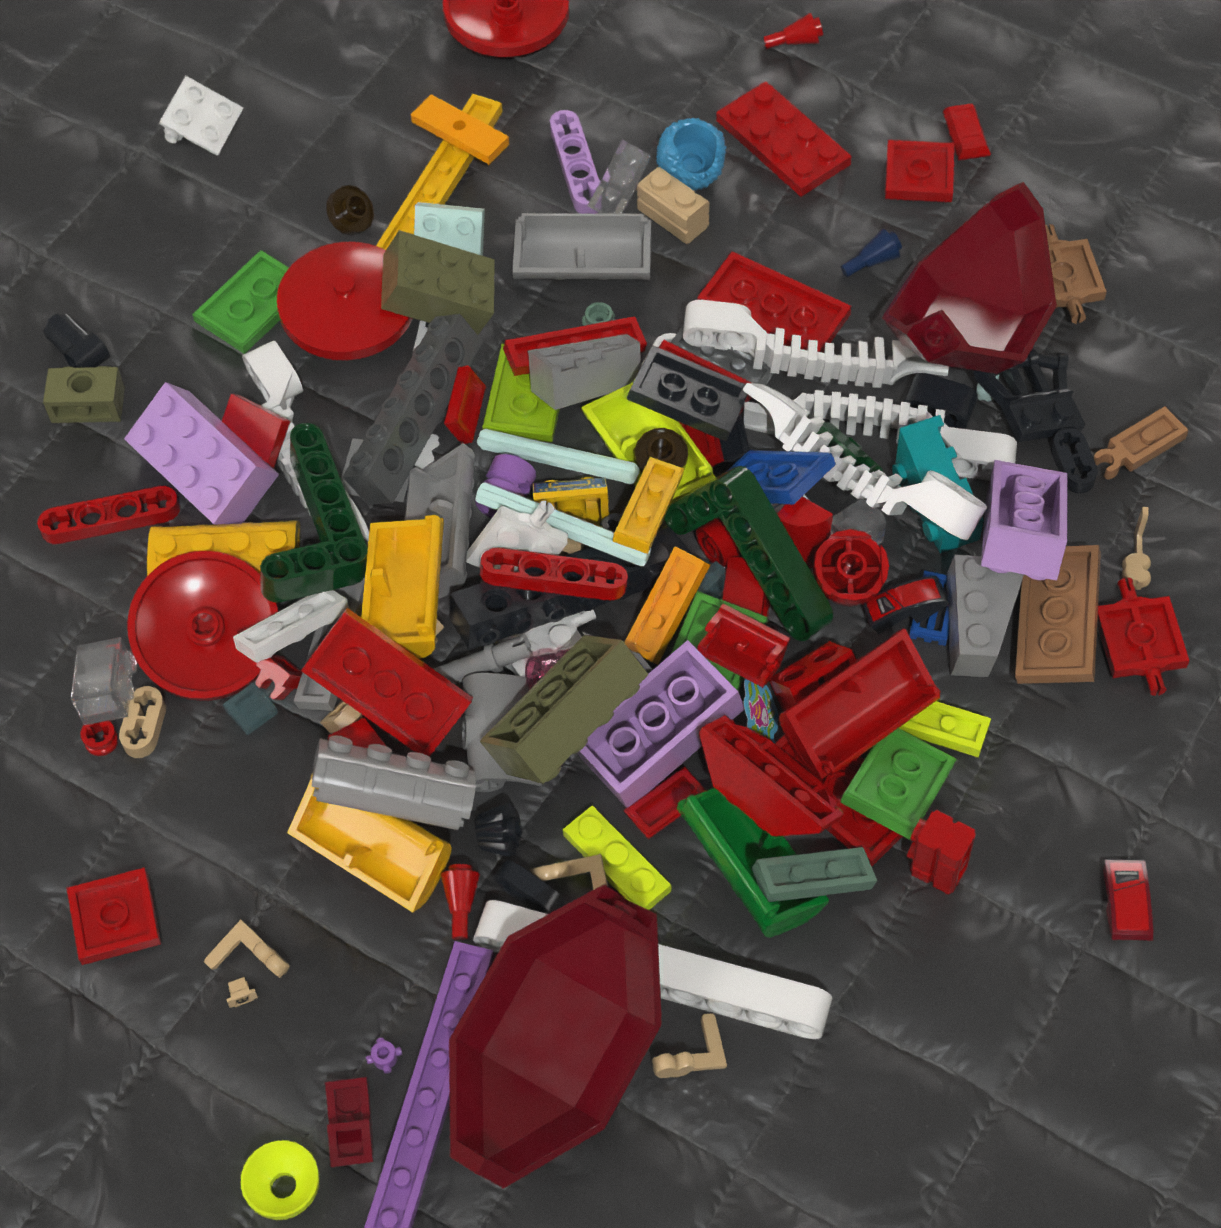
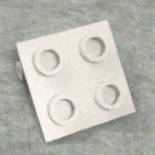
[159,76,243,156]

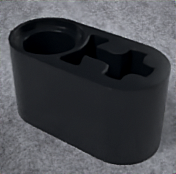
[904,373,978,429]

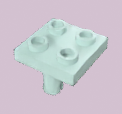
[414,202,485,256]

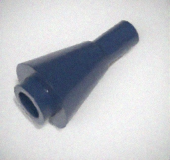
[840,229,902,278]

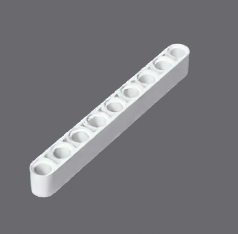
[473,900,832,1039]

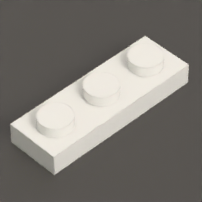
[233,590,349,663]

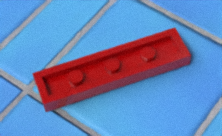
[503,316,647,376]

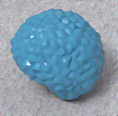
[656,118,726,191]

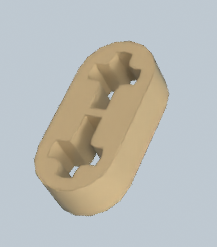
[119,686,166,758]

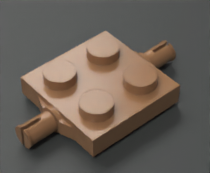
[1046,224,1107,324]

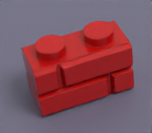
[907,810,976,895]

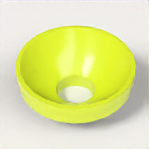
[241,1140,319,1220]

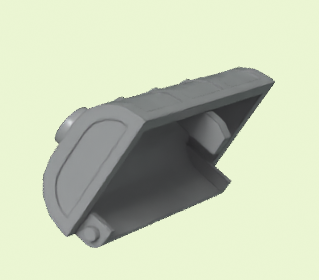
[512,213,651,280]
[405,444,475,599]
[311,736,476,830]

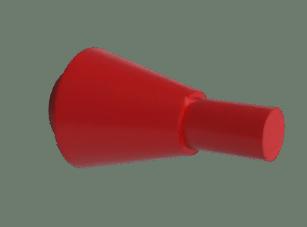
[763,12,824,49]
[440,864,480,940]

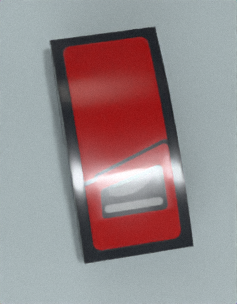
[863,575,949,635]

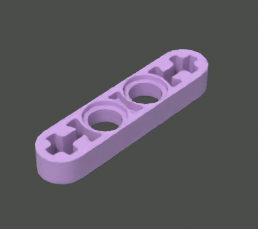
[550,110,603,213]

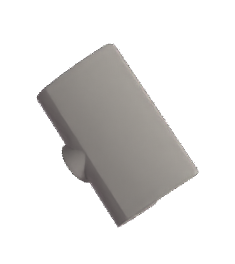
[461,673,542,792]

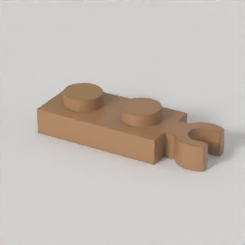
[1094,406,1189,479]

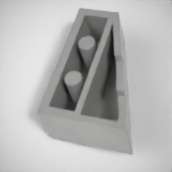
[528,334,641,410]
[946,555,1024,677]

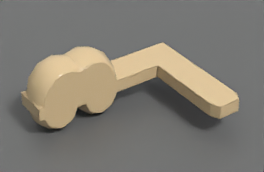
[1121,507,1151,590]
[530,854,608,889]
[204,920,290,978]
[652,1013,727,1078]

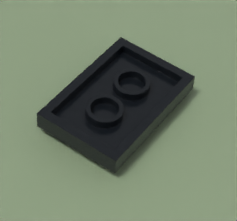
[627,345,748,442]

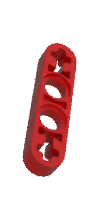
[37,486,180,544]
[480,548,628,600]

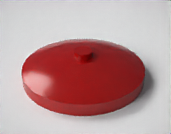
[443,0,570,57]
[277,242,413,360]
[127,551,279,701]

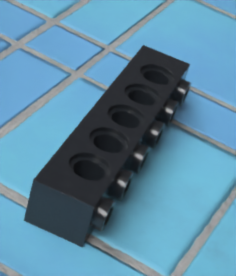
[449,535,670,650]

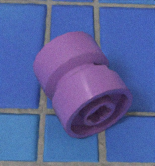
[475,454,536,518]

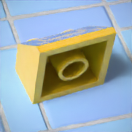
[533,477,609,526]

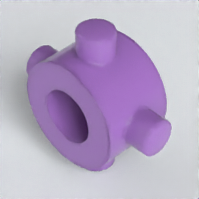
[366,1038,402,1073]

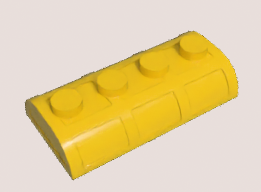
[361,515,444,659]
[147,520,300,579]
[287,773,452,913]

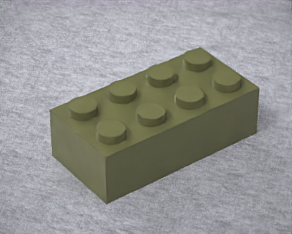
[480,635,649,784]

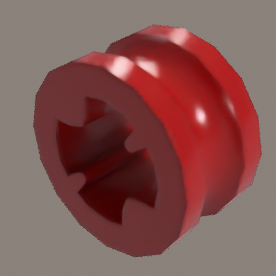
[80,717,118,756]

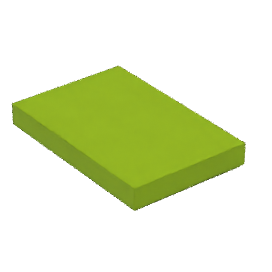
[482,343,560,443]

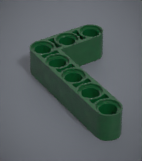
[260,423,367,602]
[664,466,834,641]

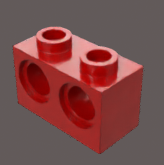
[769,641,856,711]

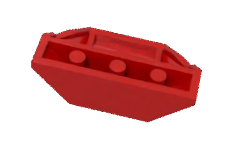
[699,715,844,837]

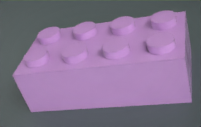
[124,382,279,525]
[981,460,1067,581]
[577,640,744,808]

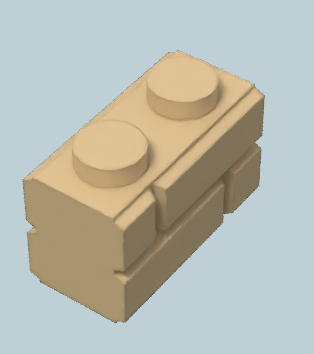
[637,167,709,244]

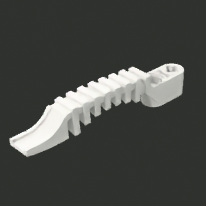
[683,300,949,388]
[242,340,369,551]
[743,383,987,540]
[744,390,1017,481]

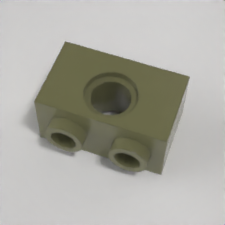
[43,366,125,423]

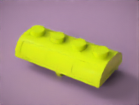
[581,379,716,504]

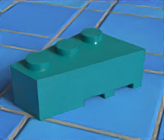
[892,415,984,554]

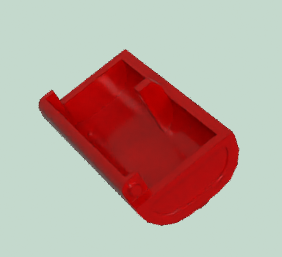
[779,629,941,779]

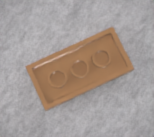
[1015,545,1101,684]

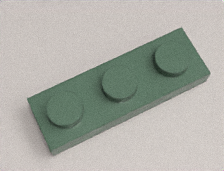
[752,847,877,902]

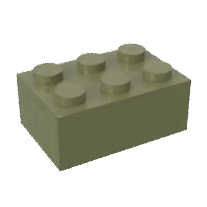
[381,230,494,335]

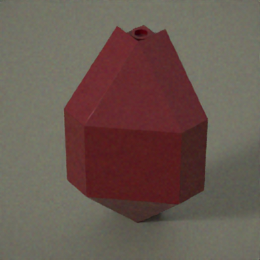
[882,182,1057,374]
[449,884,662,1188]

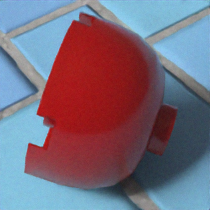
[813,529,889,607]

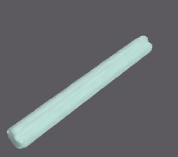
[477,429,640,484]
[476,482,651,567]

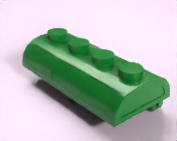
[677,788,829,937]

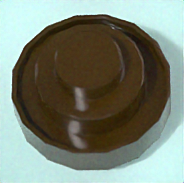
[326,185,374,236]
[635,428,688,474]

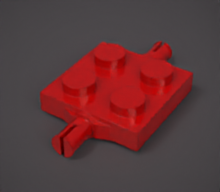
[1097,578,1190,696]

